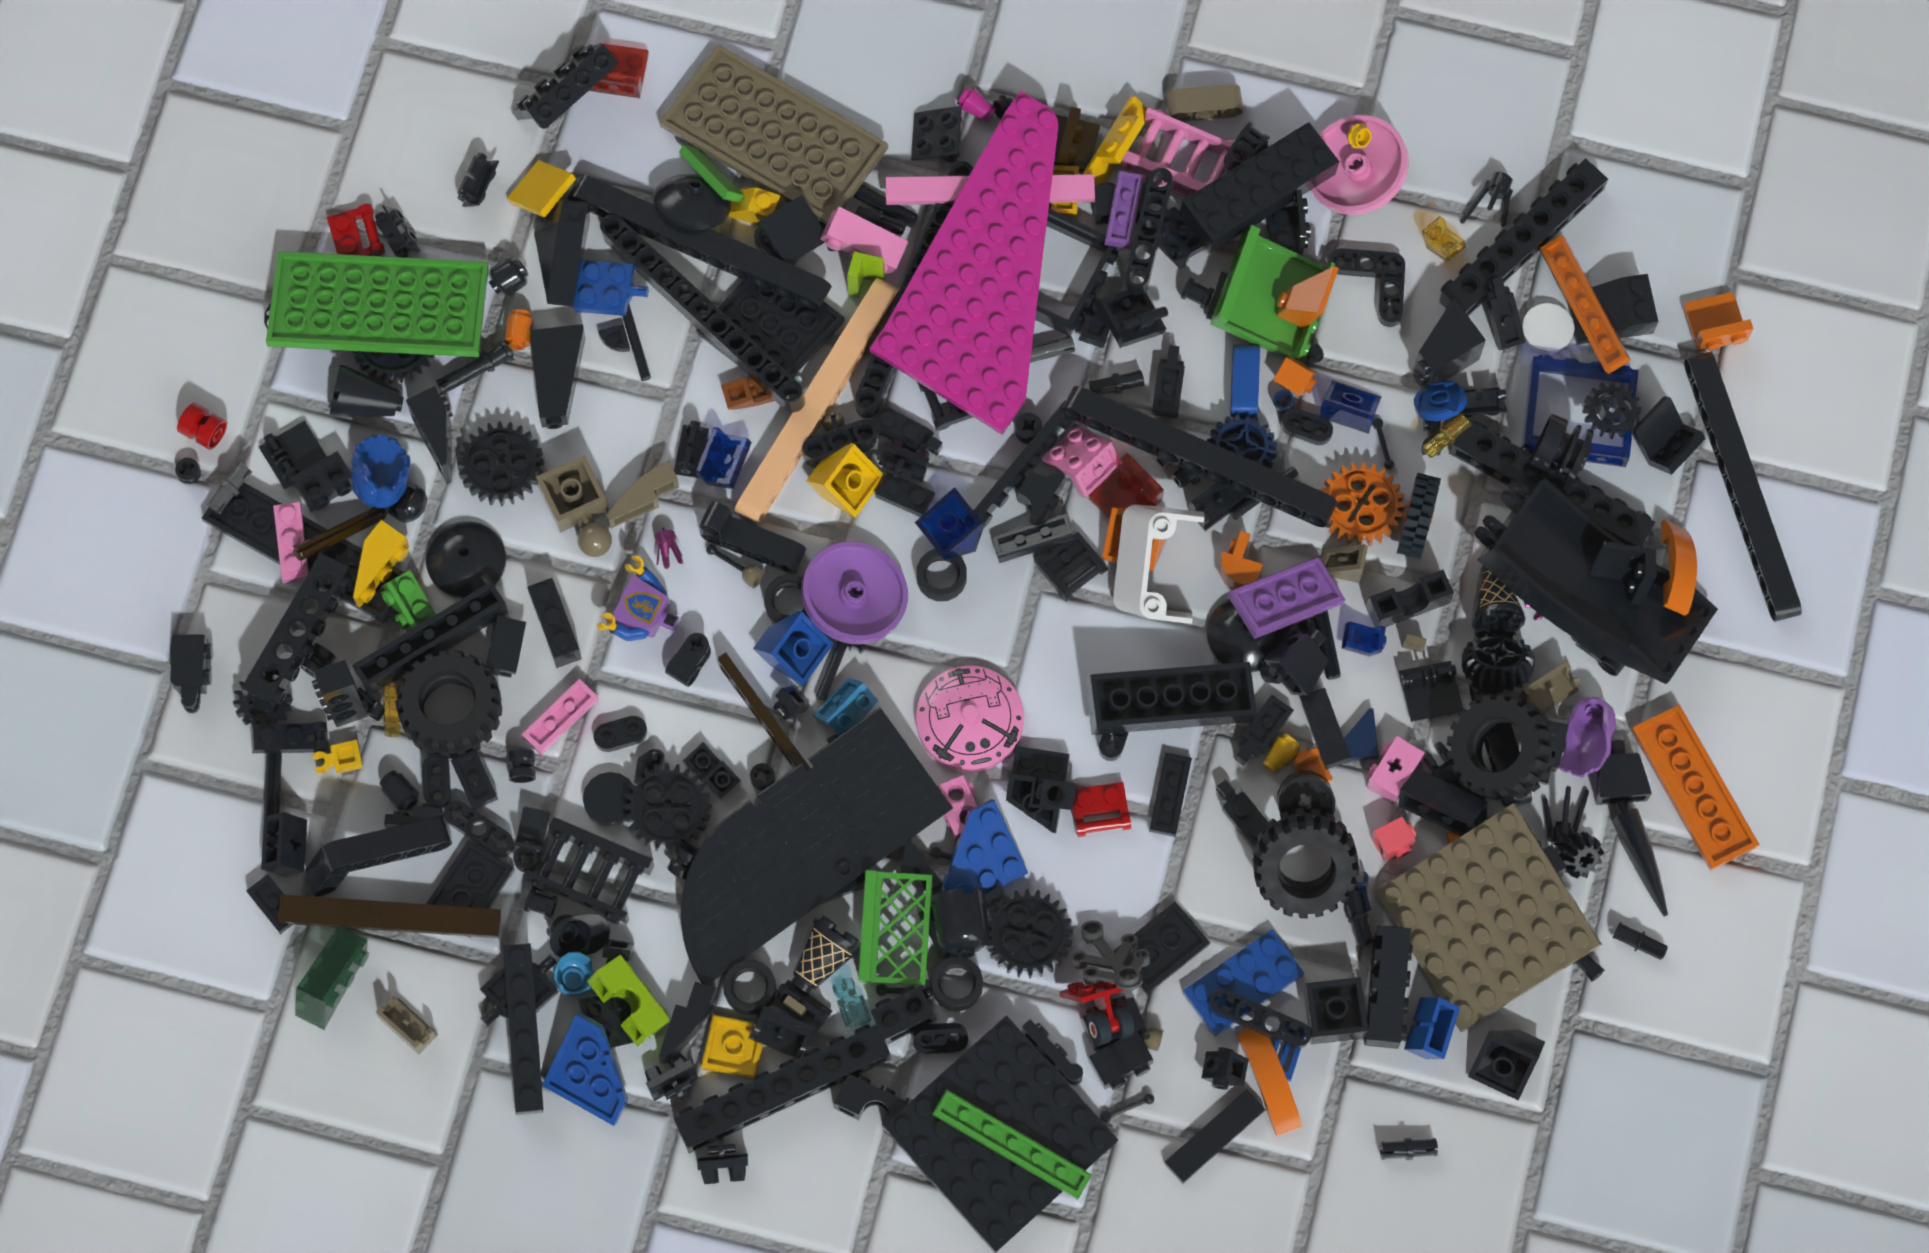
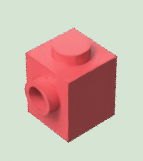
[1371,817,1416,861]

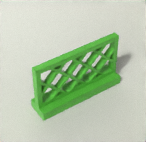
[858,870,933,986]

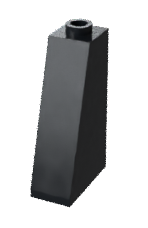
[530,324,586,429]

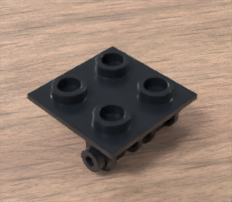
[911,106,962,162]
[259,420,327,490]
[1398,661,1463,722]
[577,995,634,1048]

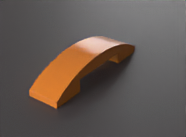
[1661,519,1697,616]
[1236,1028,1302,1136]

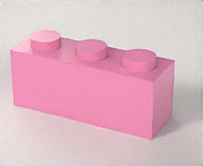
[820,206,908,274]

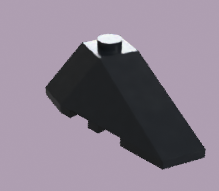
[534,200,590,307]

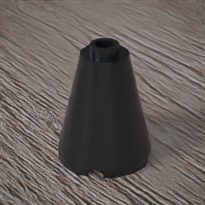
[329,365,404,417]

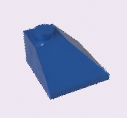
[753,611,834,686]

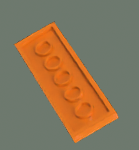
[1631,704,1760,871]

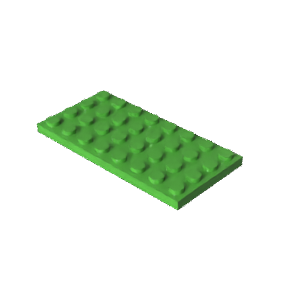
[266,251,489,357]

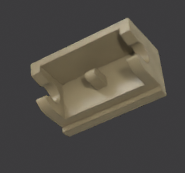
[1519,661,1580,714]
[376,996,438,1055]

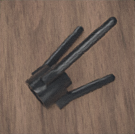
[1460,172,1513,227]
[1542,786,1589,846]

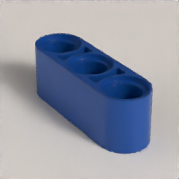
[1230,344,1260,419]

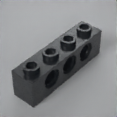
[312,660,367,727]

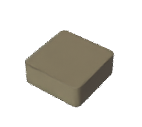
[1402,634,1427,652]
[783,995,806,1018]

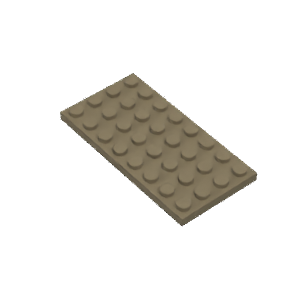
[659,44,889,224]

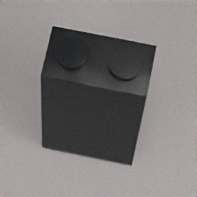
[1413,299,1486,389]

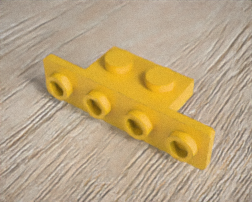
[1082,96,1147,186]

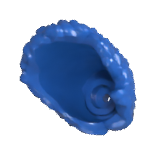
[351,434,411,509]

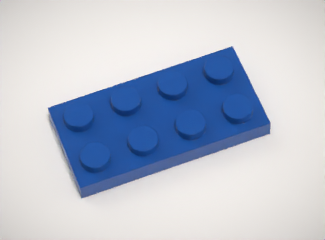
[1182,929,1304,1037]

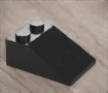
[1566,274,1659,345]
[406,386,453,484]

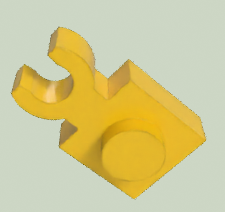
[312,740,363,774]

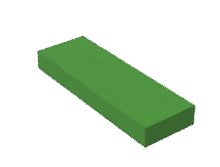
[679,145,744,202]

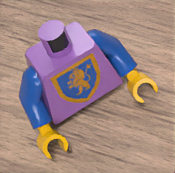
[597,556,679,641]

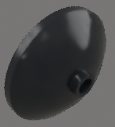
[653,174,731,230]
[426,521,506,598]
[1207,599,1282,672]

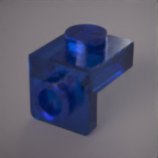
[1341,621,1387,657]

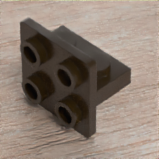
[1054,107,1100,172]

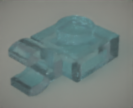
[832,978,872,1027]

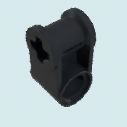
[1224,121,1270,171]
[665,633,711,687]

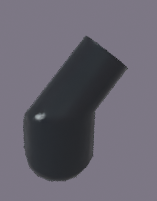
[634,749,665,784]

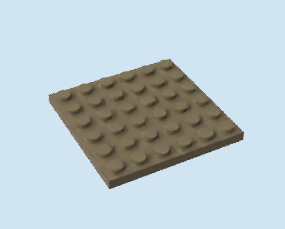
[1376,803,1602,1032]

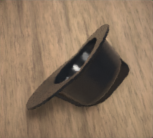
[546,913,610,958]

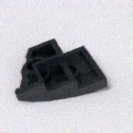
[1006,746,1070,833]

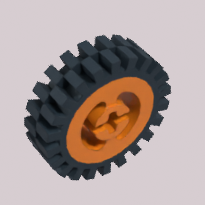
[1397,473,1441,559]

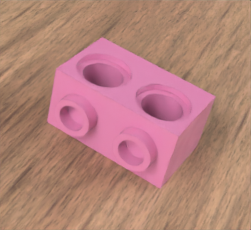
[938,775,977,843]

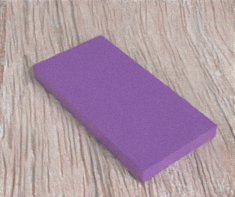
[1227,556,1346,639]

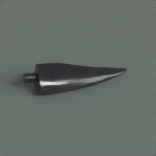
[1612,800,1668,917]

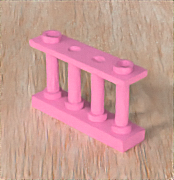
[1121,107,1241,197]

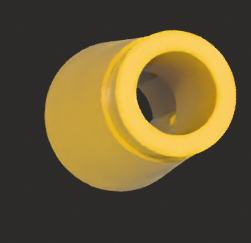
[1262,733,1301,774]

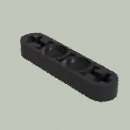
[1208,989,1312,1049]

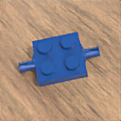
[573,260,649,316]

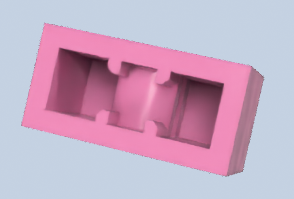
[1366,736,1425,804]

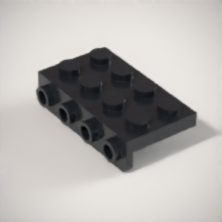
[512,44,617,129]

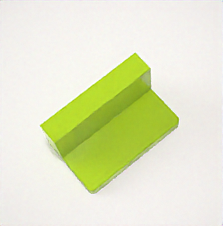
[847,251,885,298]

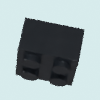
[1303,977,1369,1045]

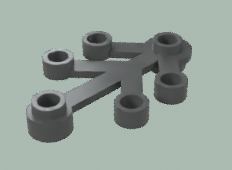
[1071,920,1150,992]

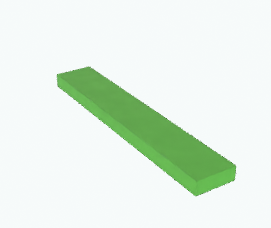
[932,1089,1092,1200]

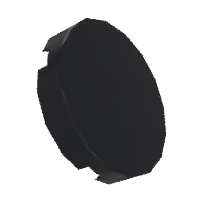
[583,772,633,826]

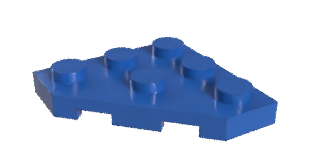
[942,799,1028,895]
[542,1012,628,1126]

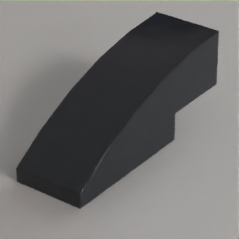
[658,982,717,1064]

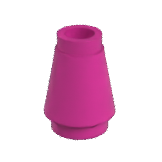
[957,87,996,122]

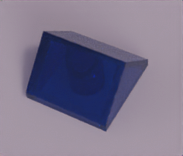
[1319,380,1382,434]
[915,487,985,560]

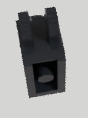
[170,634,213,714]

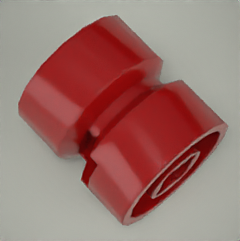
[177,402,228,450]

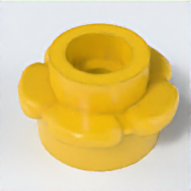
[1348,124,1372,149]

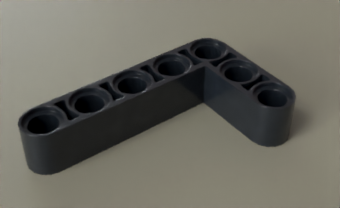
[304,817,452,897]

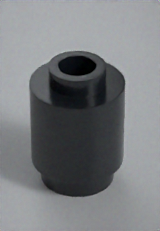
[379,770,419,811]

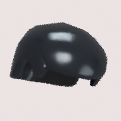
[388,484,428,523]

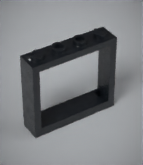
[1035,209,1119,336]

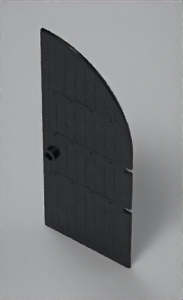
[681,707,953,985]

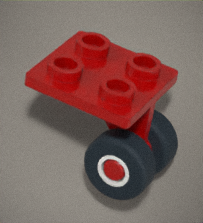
[1059,981,1134,1046]

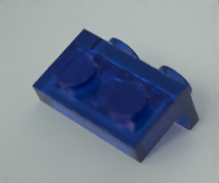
[696,427,752,489]

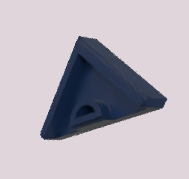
[1344,708,1379,761]

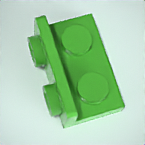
[381,570,436,632]

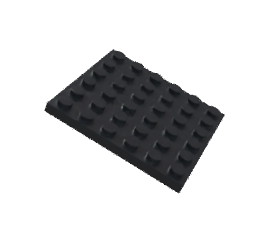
[882,1015,1118,1253]

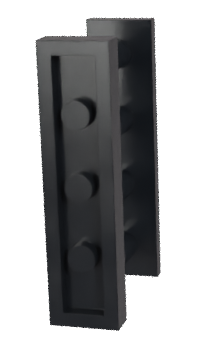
[525,817,654,924]

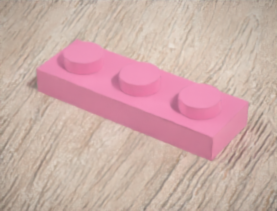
[273,502,309,584]
[521,679,599,755]

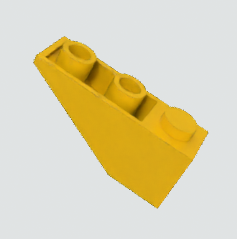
[353,520,410,608]

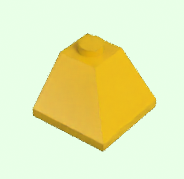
[806,443,885,518]

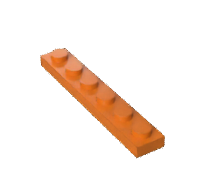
[1540,234,1631,374]

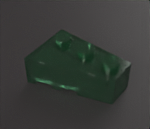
[295,926,369,1030]

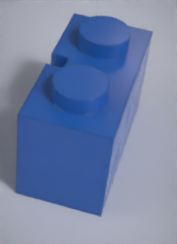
[1404,997,1460,1059]

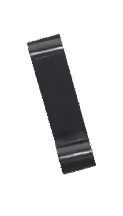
[699,501,807,574]

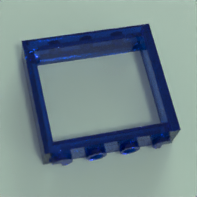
[1521,355,1638,467]

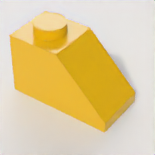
[729,188,781,226]

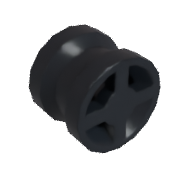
[1015,413,1042,445]

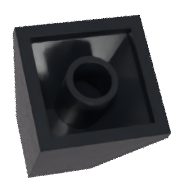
[1468,1030,1545,1100]

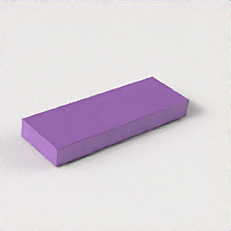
[1105,170,1144,249]

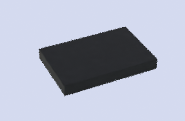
[426,840,515,938]
[1113,902,1210,995]

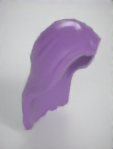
[1559,697,1616,778]

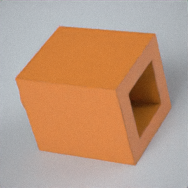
[1273,356,1318,396]

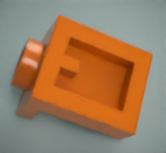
[1292,747,1333,783]

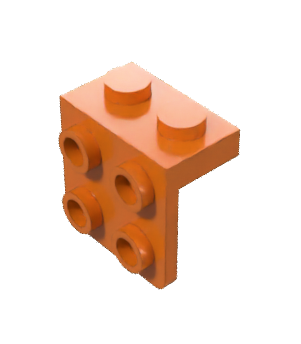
[1684,292,1753,352]

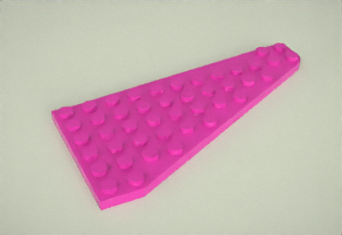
[870,90,1058,435]

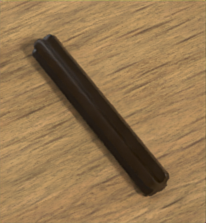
[293,507,387,561]

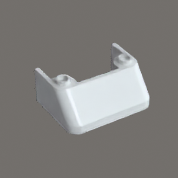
[1113,504,1204,624]

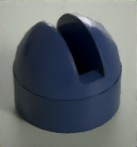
[1273,390,1295,413]

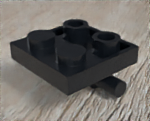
[1096,290,1168,348]

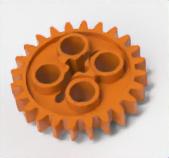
[1320,462,1405,546]

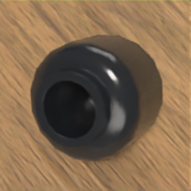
[489,257,529,296]

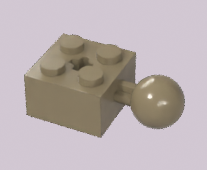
[536,455,612,557]

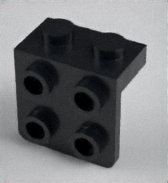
[1633,396,1706,475]

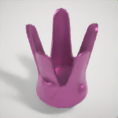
[654,527,683,569]

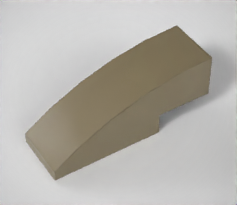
[607,460,679,529]

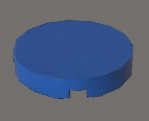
[1414,380,1467,421]

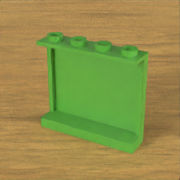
[1210,225,1335,360]

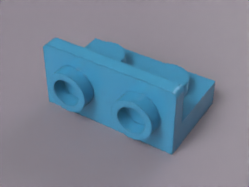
[812,677,878,737]

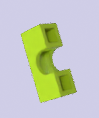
[587,955,670,1047]

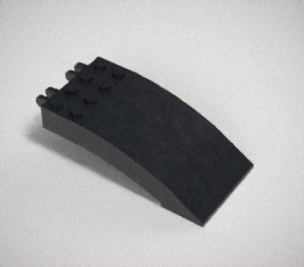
[1474,477,1718,684]

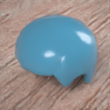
[553,952,595,997]

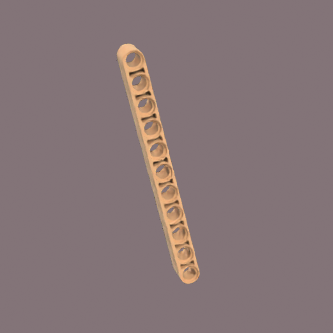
[734,278,900,525]

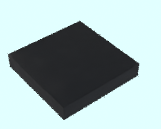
[757,195,825,264]

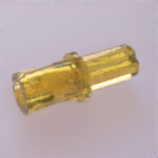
[1422,413,1471,458]

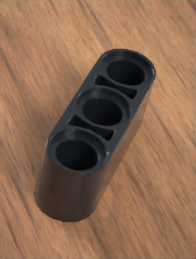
[803,419,877,468]

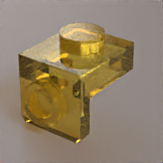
[1422,216,1466,262]

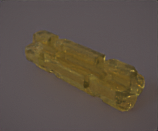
[383,685,401,738]

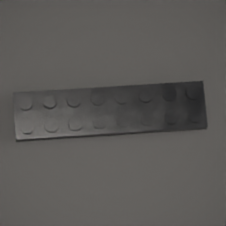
[201,483,405,623]

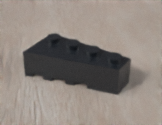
[1365,925,1413,1049]

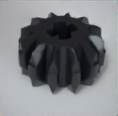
[1557,831,1604,879]

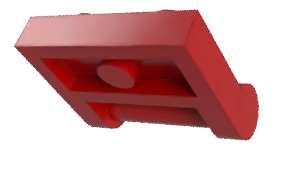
[327,204,385,256]
[1072,782,1131,837]

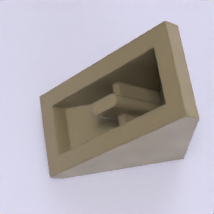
[1322,544,1368,583]

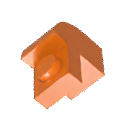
[1219,531,1263,590]

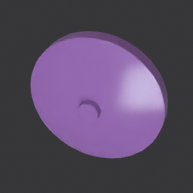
[801,541,908,644]

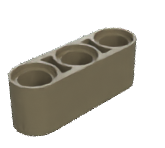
[1166,84,1243,122]

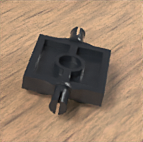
[480,954,559,1027]

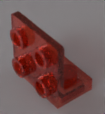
[589,43,649,98]
[1089,453,1164,520]

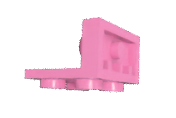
[1042,425,1122,498]

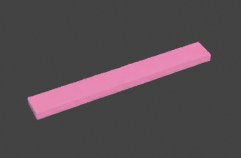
[886,174,1095,205]

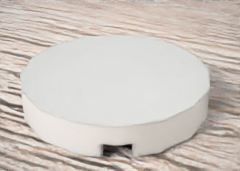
[1522,303,1575,355]

